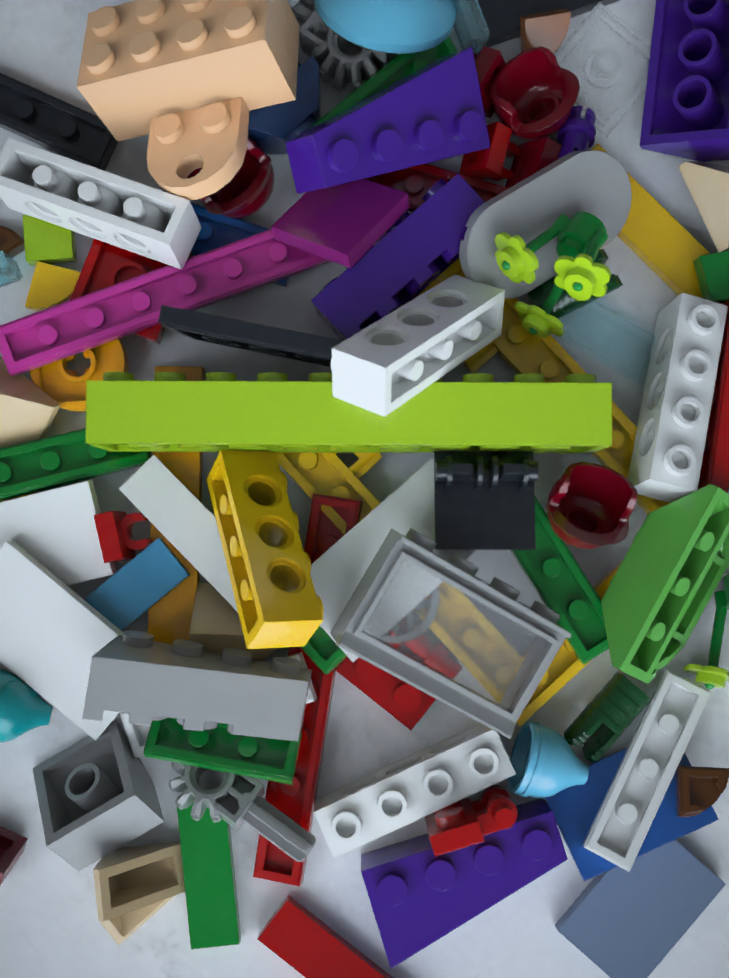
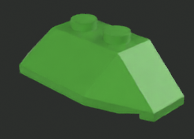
[601,484,729,684]

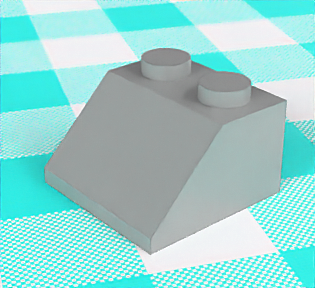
[33,720,164,871]

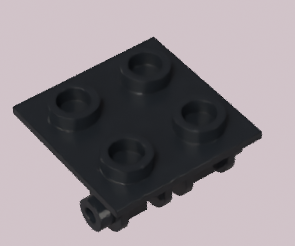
[434,451,539,550]

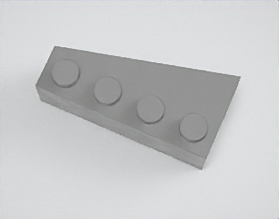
[82,630,312,741]

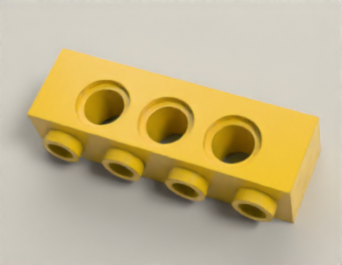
[206,450,324,649]

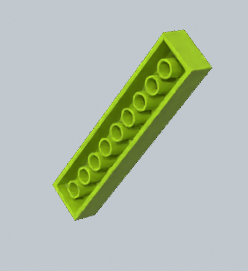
[86,372,612,454]

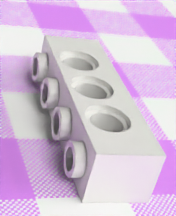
[0,137,202,270]
[331,275,505,417]
[628,293,728,503]
[313,723,516,858]

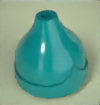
[0,669,53,743]

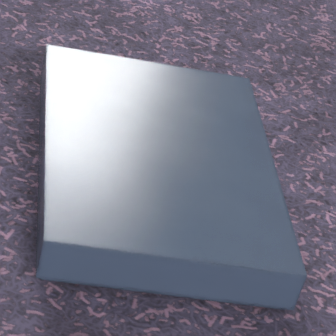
[555,840,726,978]

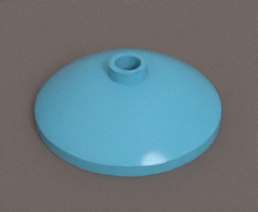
[314,0,456,54]

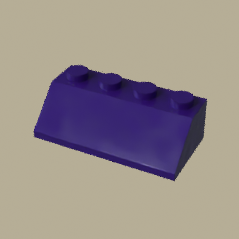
[639,0,729,162]

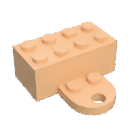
[77,0,300,200]

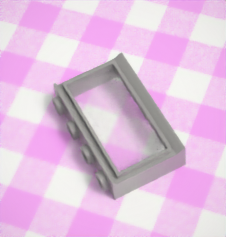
[330,528,572,739]

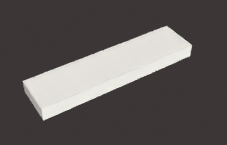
[119,455,238,612]
[582,669,712,872]

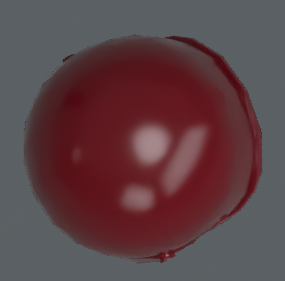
[490,46,580,140]
[187,137,274,218]
[546,462,637,549]

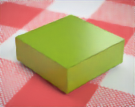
[22,215,77,266]

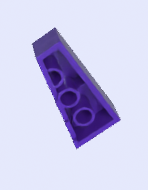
[285,47,490,194]
[311,174,485,341]
[361,798,568,969]

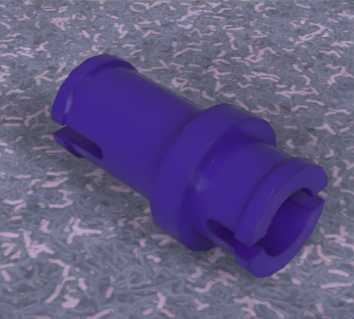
[557,105,596,160]

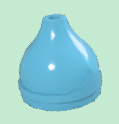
[508,721,589,798]

